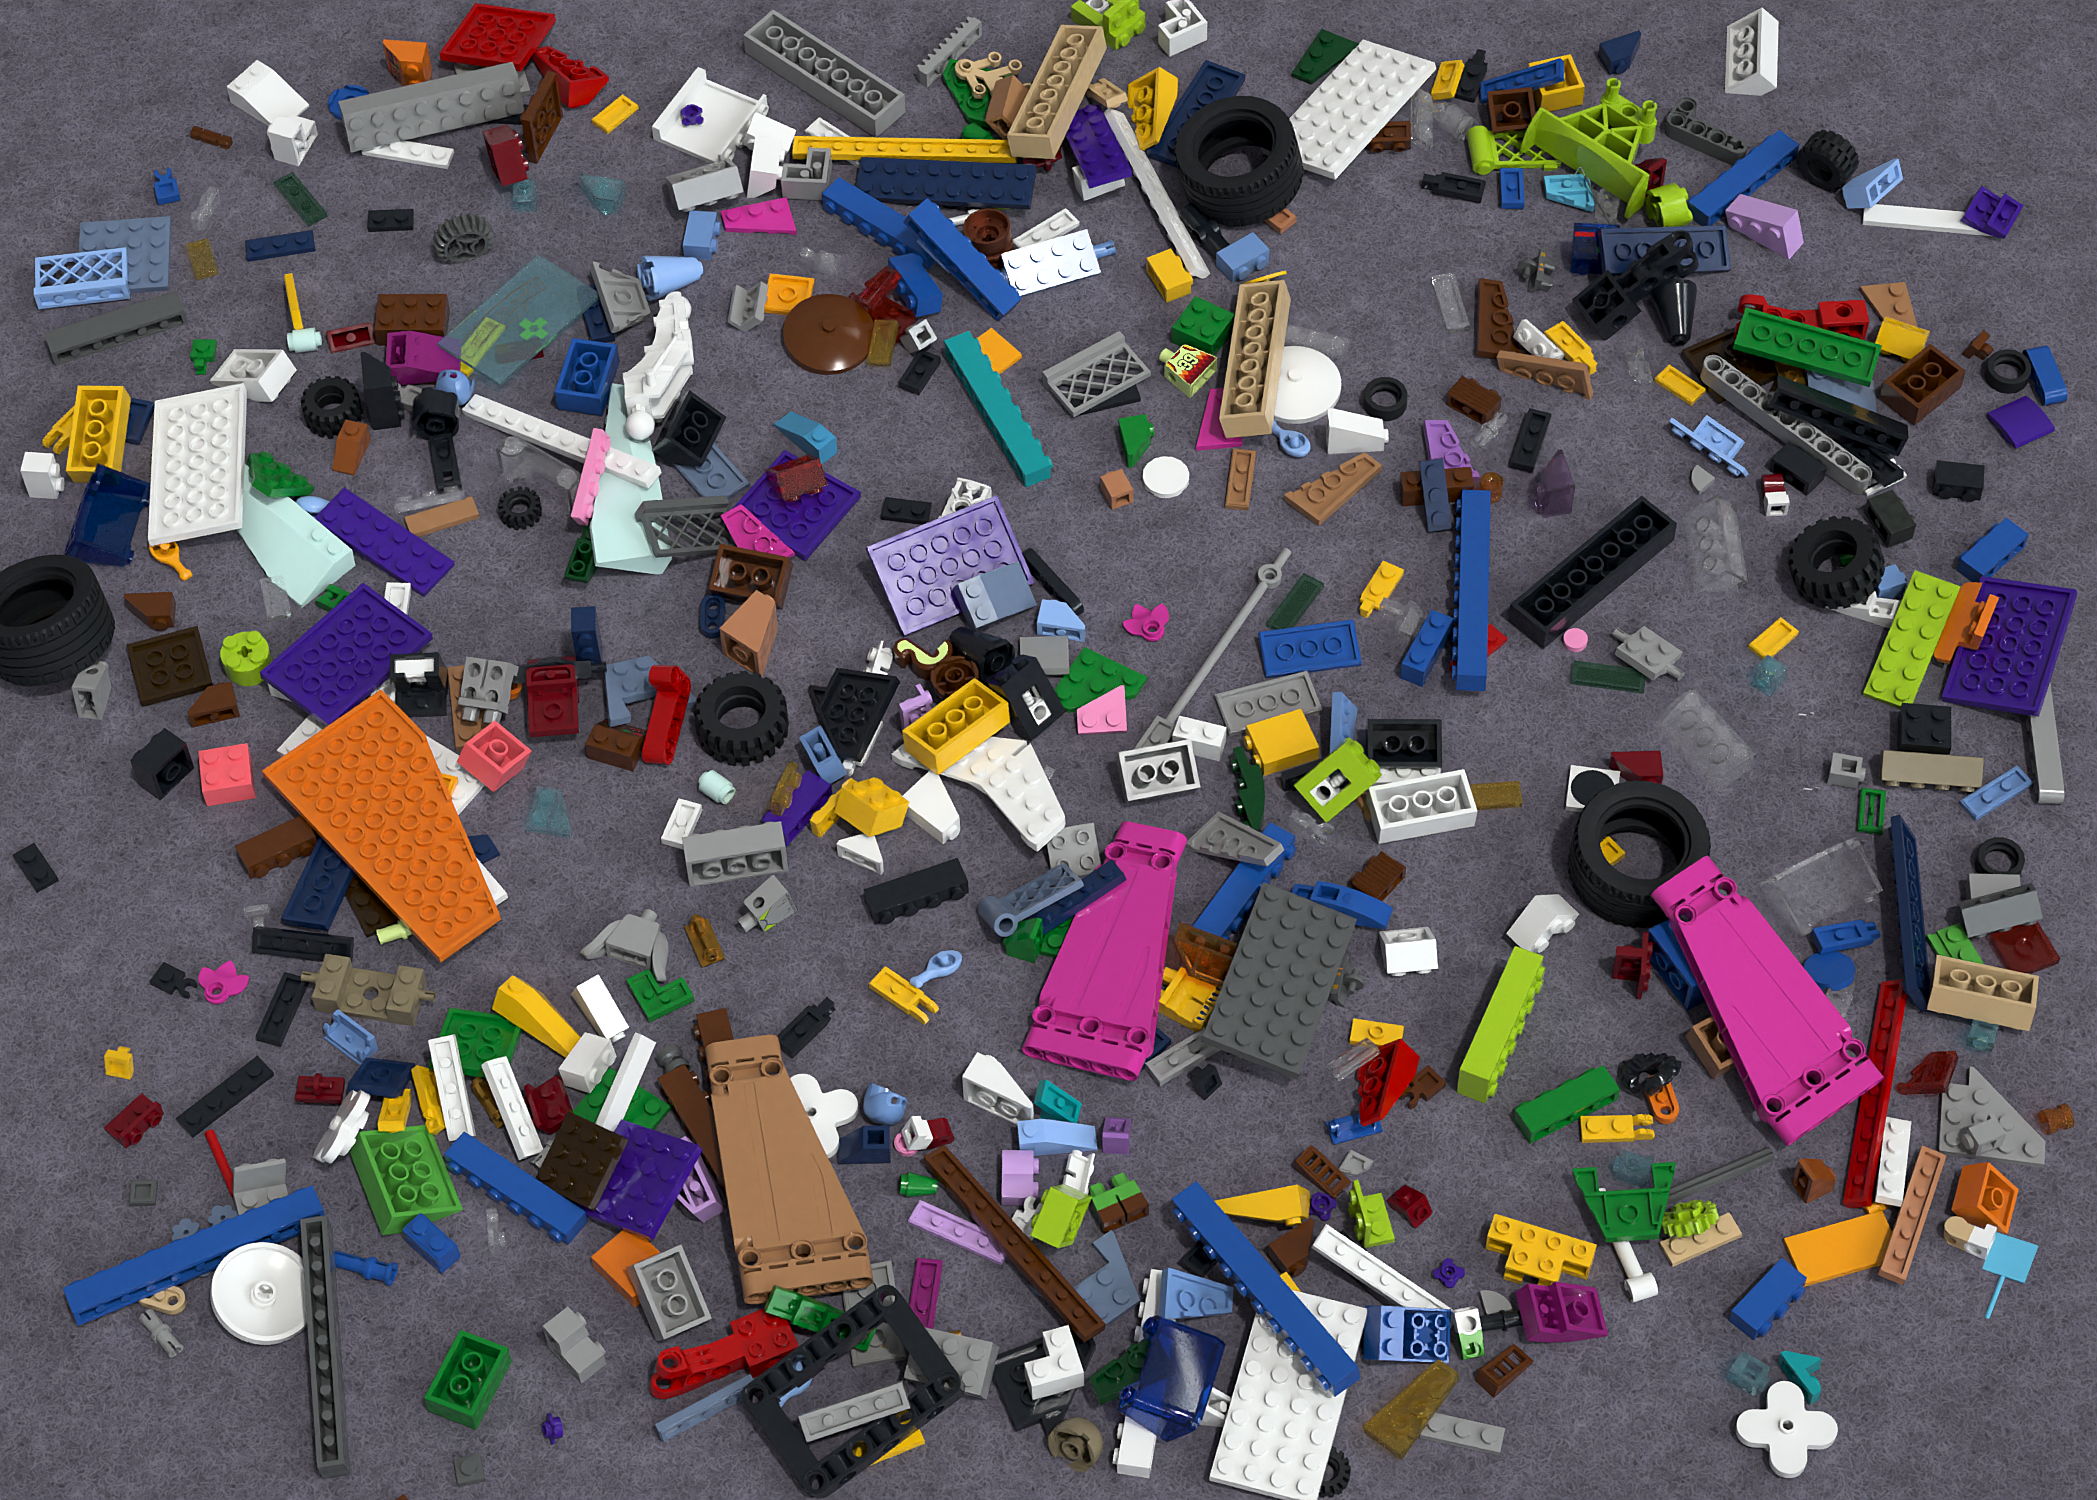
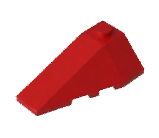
[531,46,609,108]
[1357,1038,1420,1127]

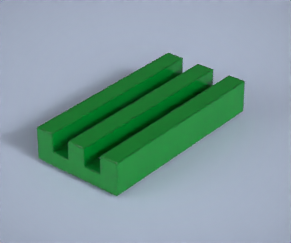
[1857,788,1886,836]

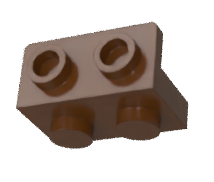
[1366,121,1411,153]

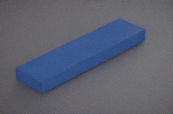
[1480,58,1564,104]

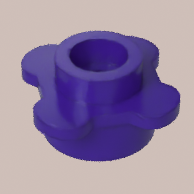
[681,104,704,126]
[1309,1192,1337,1221]
[1433,1258,1465,1288]
[542,1413,563,1445]

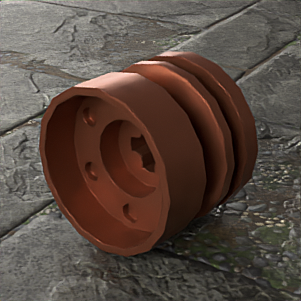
[963,208,1014,269]

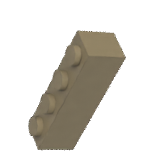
[1879,750,1984,792]

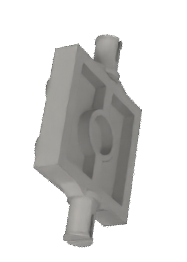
[1612,626,1684,681]

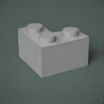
[781,147,832,200]
[543,1307,606,1384]

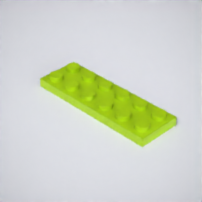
[1863,570,1961,709]

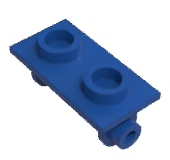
[1326,1113,1383,1145]

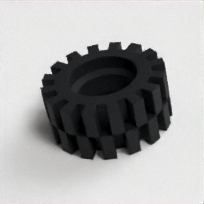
[498,486,542,530]
[1319,1446,1351,1498]

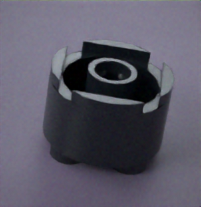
[412,387,459,440]

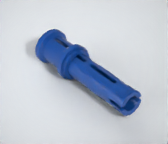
[334,1250,398,1286]

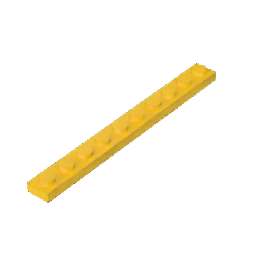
[792,136,1017,163]

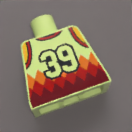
[1159,345,1217,398]

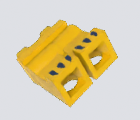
[1158,967,1222,1032]

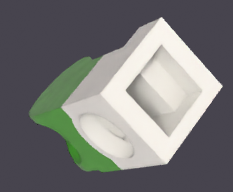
[1451,1306,1484,1360]

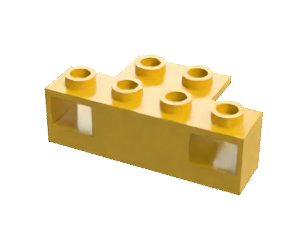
[1485,1214,1597,1286]

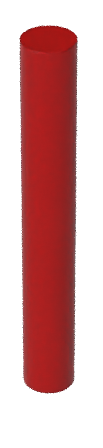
[204,1129,233,1197]

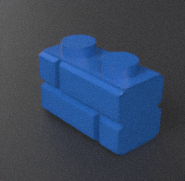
[402,1213,461,1274]

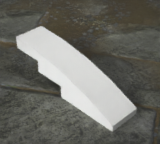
[1826,591,1901,628]

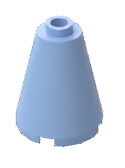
[637,255,703,301]

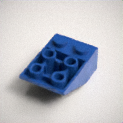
[1363,1305,1451,1363]

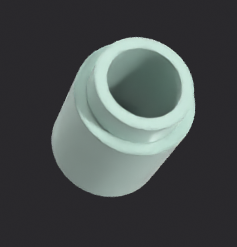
[287,327,322,353]
[698,770,736,804]

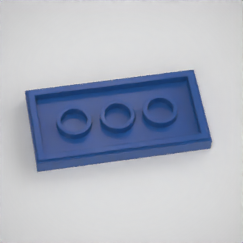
[1258,619,1362,678]

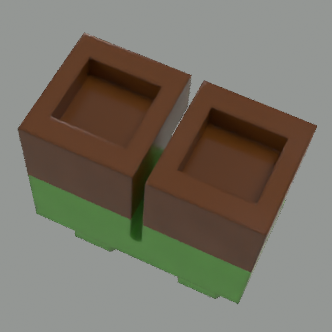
[1089,1173,1149,1234]

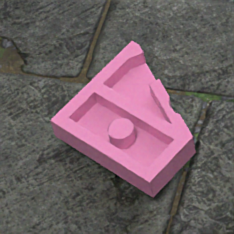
[1077,685,1127,735]

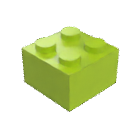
[1031,1184,1092,1248]

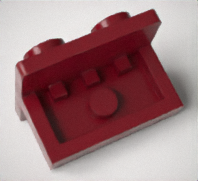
[1612,932,1653,999]

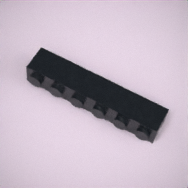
[1768,375,1909,457]

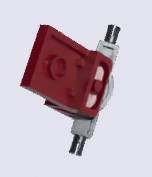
[513,655,607,737]

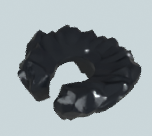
[1620,1052,1682,1097]

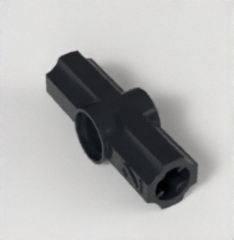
[1179,203,1230,260]

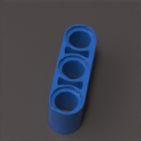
[2022,345,2068,406]

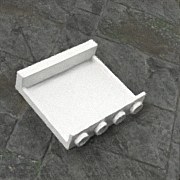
[652,67,769,164]

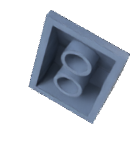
[1804,370,1877,413]
[953,562,1037,630]

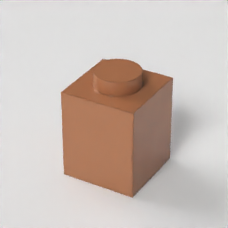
[1100,469,1133,510]

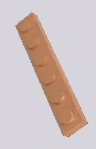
[1878,1145,1947,1285]

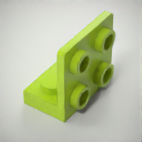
[1347,1180,1395,1248]

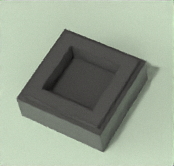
[129,1180,158,1207]

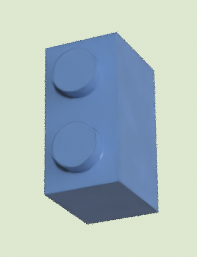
[683,210,721,260]
[1216,232,1269,283]
[799,725,848,784]

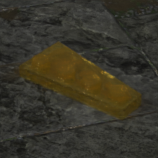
[1363,1359,1459,1460]

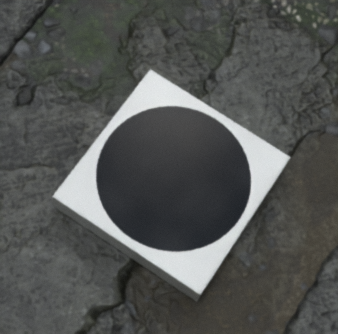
[1565,765,1620,812]

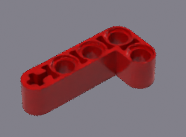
[642,665,691,765]

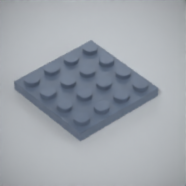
[77,216,172,293]

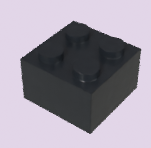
[1898,703,1951,755]
[130,728,194,800]

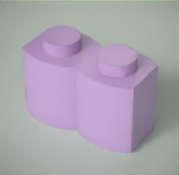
[1002,1150,1039,1206]

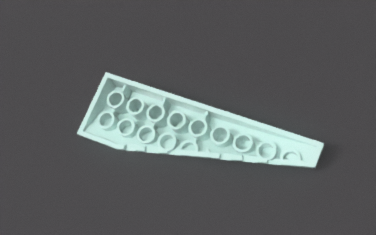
[589,383,672,575]
[236,464,355,608]

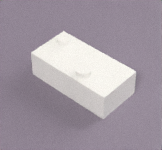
[1366,769,1477,844]

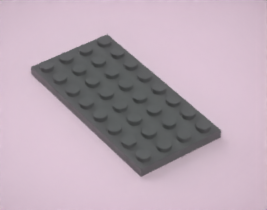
[1201,882,1357,1080]

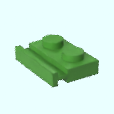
[1926,923,1984,964]

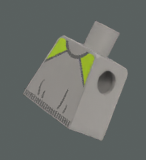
[737,875,797,932]

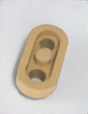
[138,1286,187,1315]

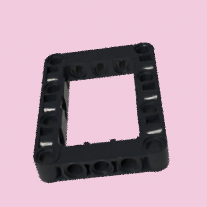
[742,1285,965,1499]

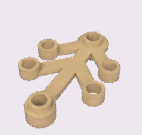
[955,52,1032,99]

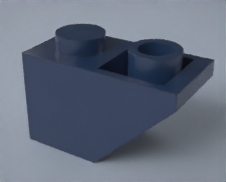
[839,1125,891,1164]

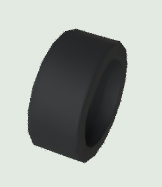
[1984,349,2032,394]
[1363,377,1407,421]
[1975,837,2025,875]

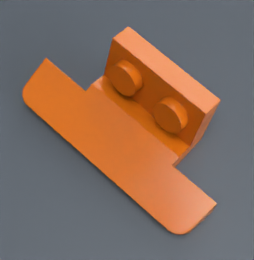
[1934,582,1999,664]

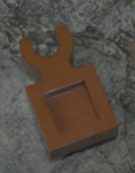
[1399,1065,1446,1109]

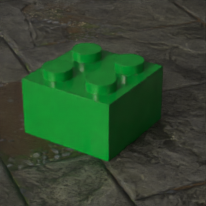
[1172,296,1235,356]

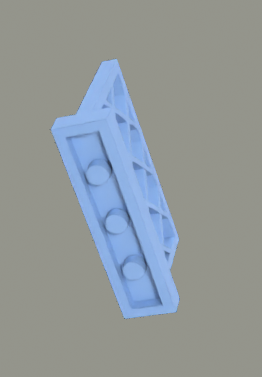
[34,247,130,309]

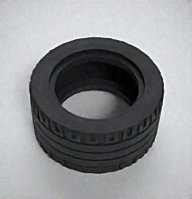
[1174,96,1304,226]
[0,554,115,687]
[1568,781,1711,928]

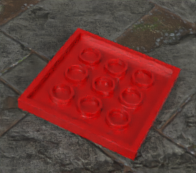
[439,3,556,72]

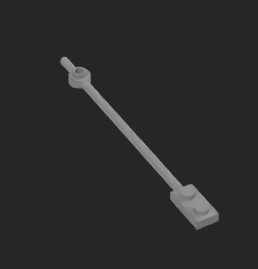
[1133,548,1291,750]

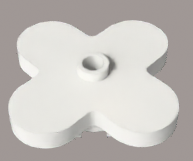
[790,1074,858,1159]
[313,1090,370,1164]
[1735,1381,1838,1478]

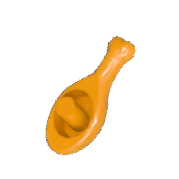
[148,541,193,581]

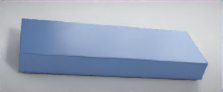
[1959,766,2033,821]

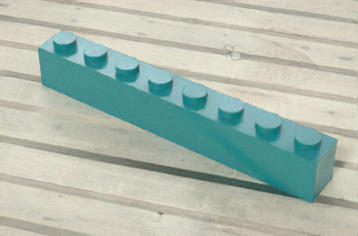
[944,331,1053,488]

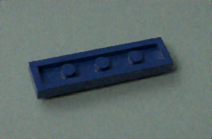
[1030,859,1127,935]

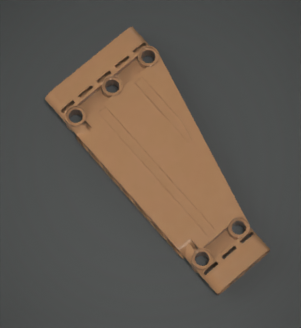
[705,1035,874,1304]

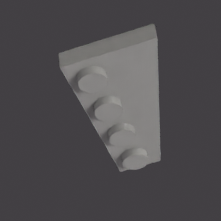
[1186,811,1284,866]

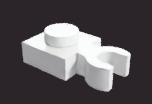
[1012,1196,1043,1241]

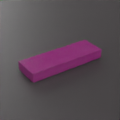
[909,1258,943,1329]

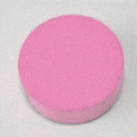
[1563,628,1588,652]
[894,1132,918,1156]

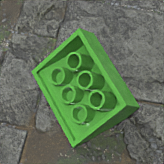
[349,1125,463,1235]

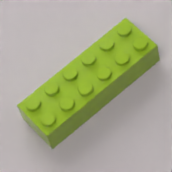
[1457,946,1546,1104]

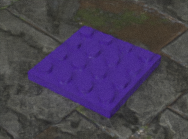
[732,450,861,561]
[573,1119,703,1241]

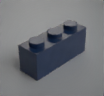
[571,606,603,673]

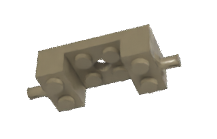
[301,954,437,1026]

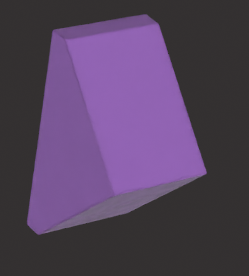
[1102,1117,1131,1155]

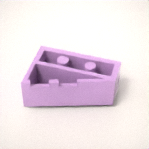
[1725,194,1804,259]
[677,1136,726,1223]

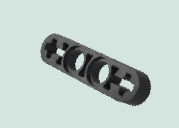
[1022,548,1084,616]

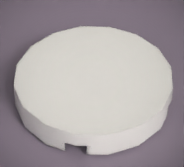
[1143,456,1189,498]

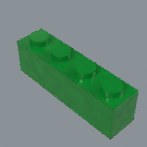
[1513,1065,1620,1144]

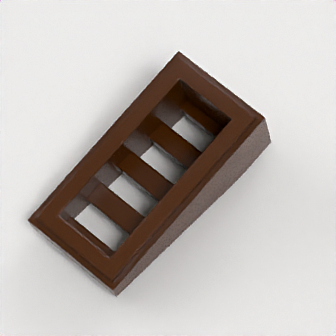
[1294,1145,1351,1199]
[1475,1344,1533,1398]

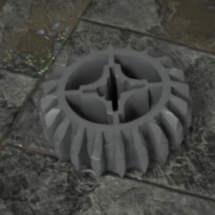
[432,212,494,264]

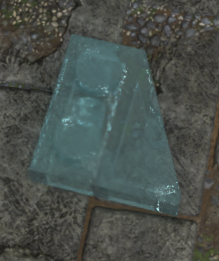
[525,786,572,839]

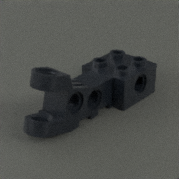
[1572,230,1699,340]

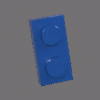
[1500,168,1525,209]

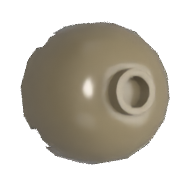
[1048,1417,1103,1472]

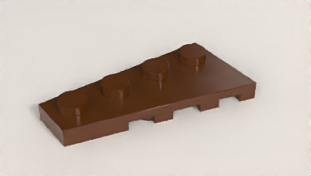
[1476,278,1523,359]

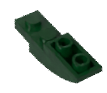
[564,517,598,583]
[1229,746,1265,833]

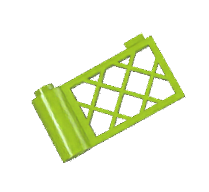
[1466,126,1561,175]

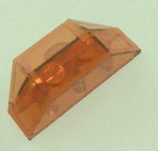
[1173,922,1239,988]

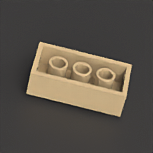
[1927,955,2039,1031]

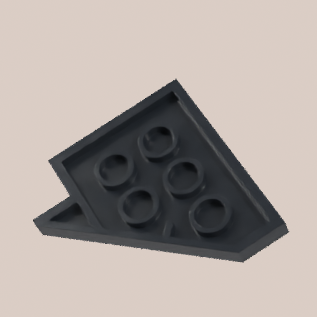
[808,668,900,762]
[993,1328,1096,1437]

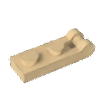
[1085,78,1128,108]

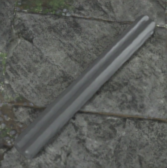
[1667,1147,1774,1205]

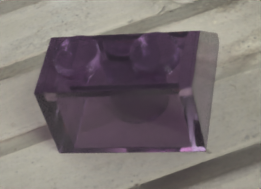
[1535,449,1575,518]

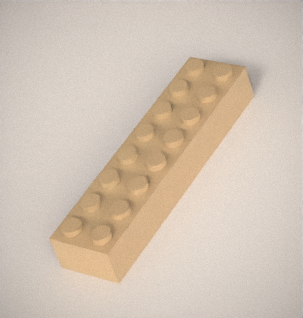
[1007,25,1107,159]
[1219,280,1291,438]

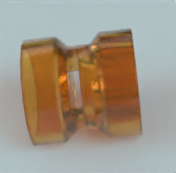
[1479,472,1504,504]
[2039,1103,2074,1135]

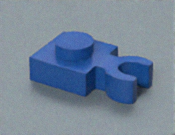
[154,167,181,205]

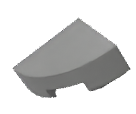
[1691,465,1715,495]
[1339,1150,1373,1176]
[1479,1290,1512,1315]

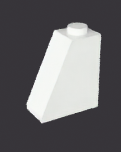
[1326,408,1389,454]
[902,770,960,844]
[571,975,629,1044]

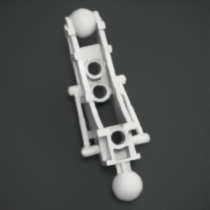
[623,291,694,440]

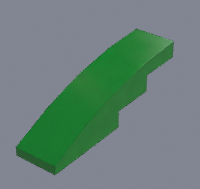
[764,1285,877,1351]

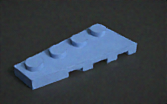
[1329,692,1358,790]

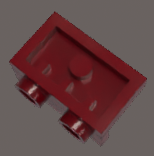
[524,1075,574,1135]
[104,1093,164,1149]

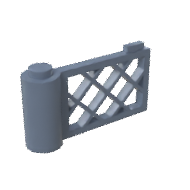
[978,863,1084,937]

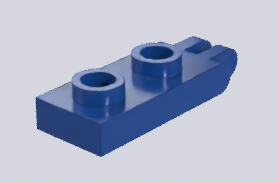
[1810,919,1881,954]

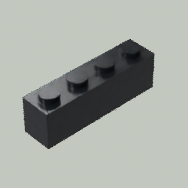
[864,858,969,925]

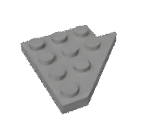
[1938,1067,2045,1168]

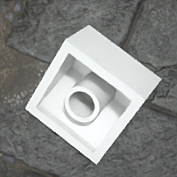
[747,136,785,198]
[1378,927,1438,976]

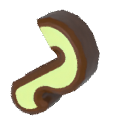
[894,638,953,681]

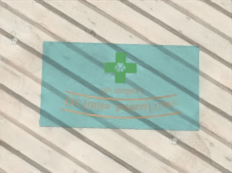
[437,255,600,386]

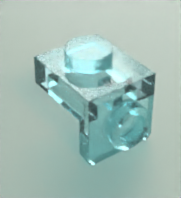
[1966,1020,1999,1053]

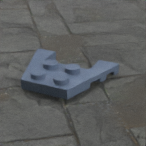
[603,655,697,727]
[1030,1230,1140,1328]

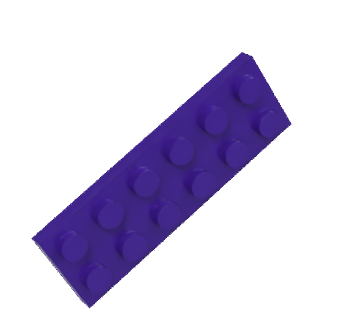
[1065,104,1133,189]
[314,487,455,597]

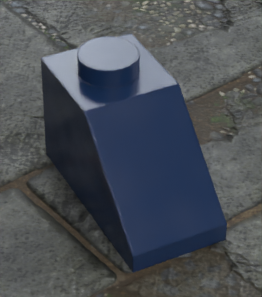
[1598,30,1641,75]

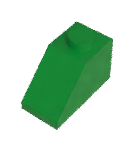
[1118,414,1154,468]
[1003,917,1043,964]

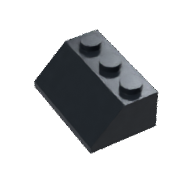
[361,352,405,430]
[652,390,726,467]
[1366,719,1442,768]

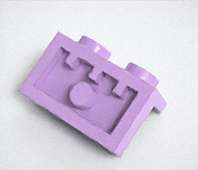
[899,684,933,730]

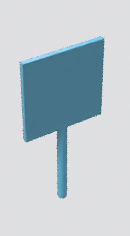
[1982,1232,2038,1319]

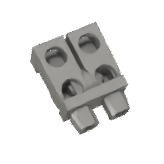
[458,656,519,724]

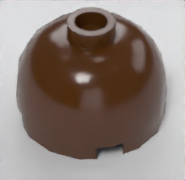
[931,656,979,701]

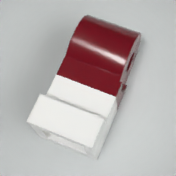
[1761,474,1790,516]
[901,1116,955,1150]

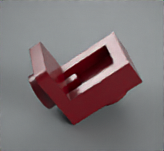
[1386,1185,1433,1229]

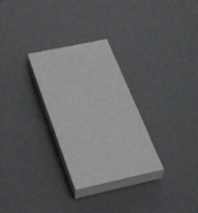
[1214,671,1322,737]
[842,1260,906,1368]

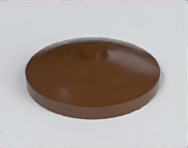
[783,294,875,375]

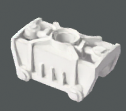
[939,478,992,518]

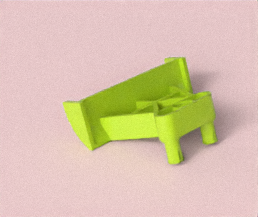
[1520,78,1657,219]

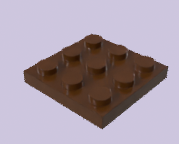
[520,71,563,164]

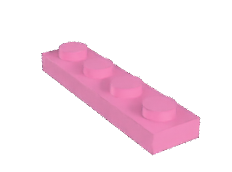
[571,428,611,526]

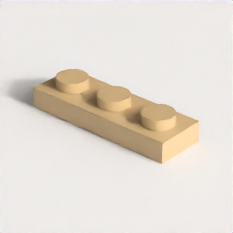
[1659,1213,1742,1267]

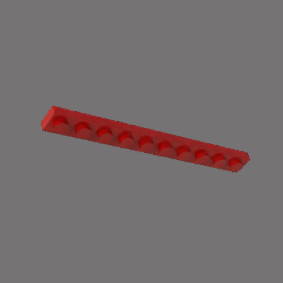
[1843,979,1907,1208]

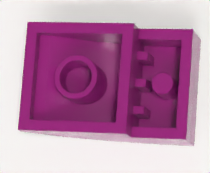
[1516,1281,1608,1342]

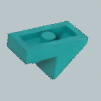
[1034,1079,1082,1123]
[1778,1351,1822,1405]

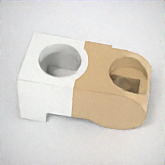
[1943,1216,1997,1260]

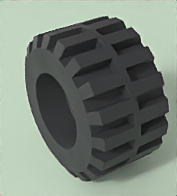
[1796,130,1859,191]
[300,376,363,439]

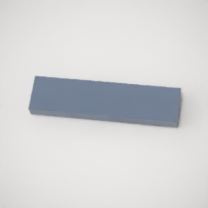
[655,1374,754,1442]

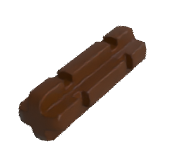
[190,126,233,149]

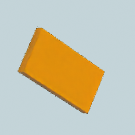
[1783,1211,1892,1287]

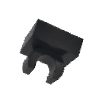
[1189,1063,1222,1100]

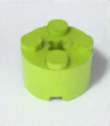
[1645,182,1693,227]
[220,631,273,686]

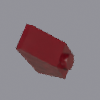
[1635,158,1667,197]
[1609,750,1663,784]

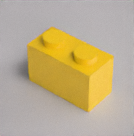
[1146,248,1193,303]
[1875,317,1930,362]

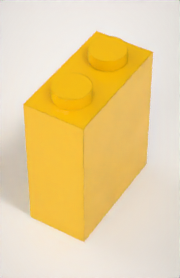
[1243,709,1319,776]

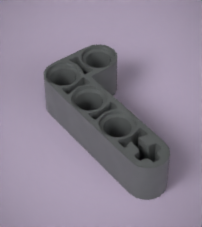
[1665,97,1748,166]

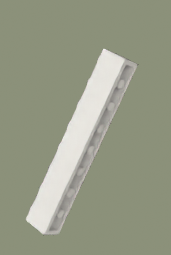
[1113,1269,1176,1478]

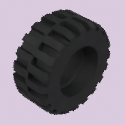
[1788,516,1885,609]
[694,671,789,766]

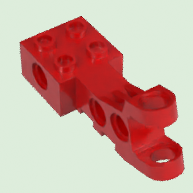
[1734,294,1869,340]
[649,1308,799,1399]

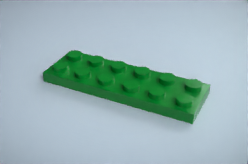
[1733,308,1882,387]

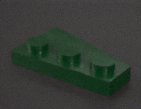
[1291,29,1359,85]
[1089,1329,1175,1405]

